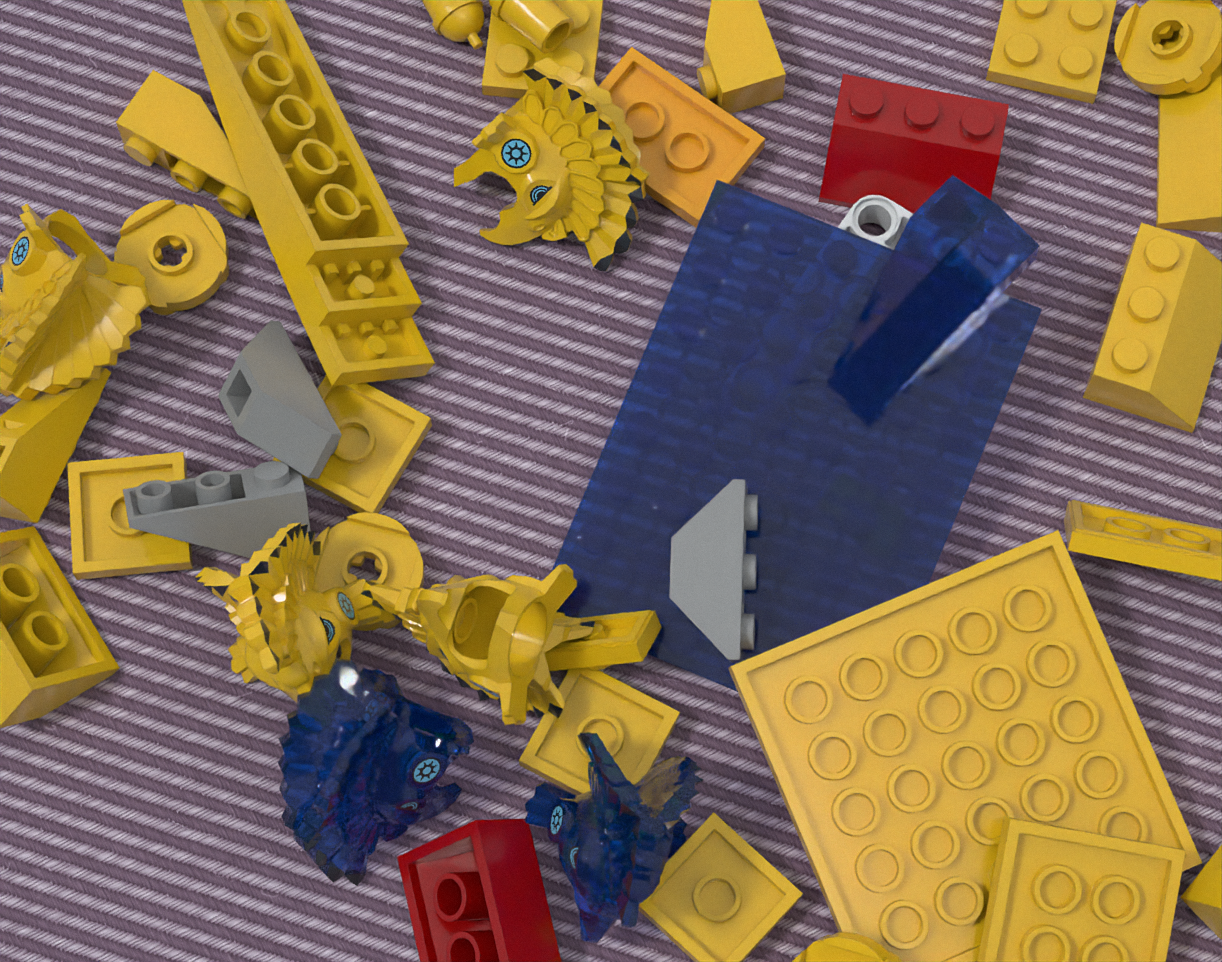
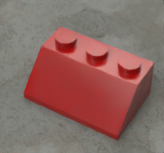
[818,74,1009,233]
[397,819,562,962]

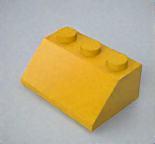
[1083,222,1222,433]
[0,526,120,728]

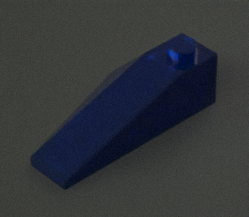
[827,175,1040,424]

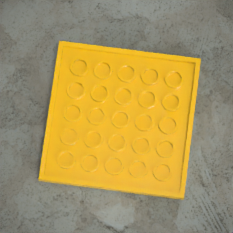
[728,530,1202,962]

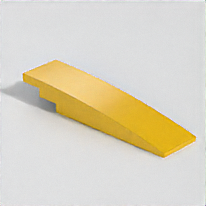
[182,0,435,386]

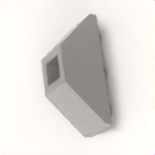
[218,320,342,479]
[669,479,758,663]

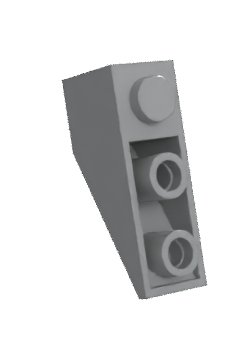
[123,461,311,558]

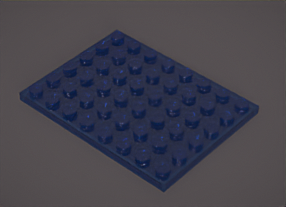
[551,180,1042,692]

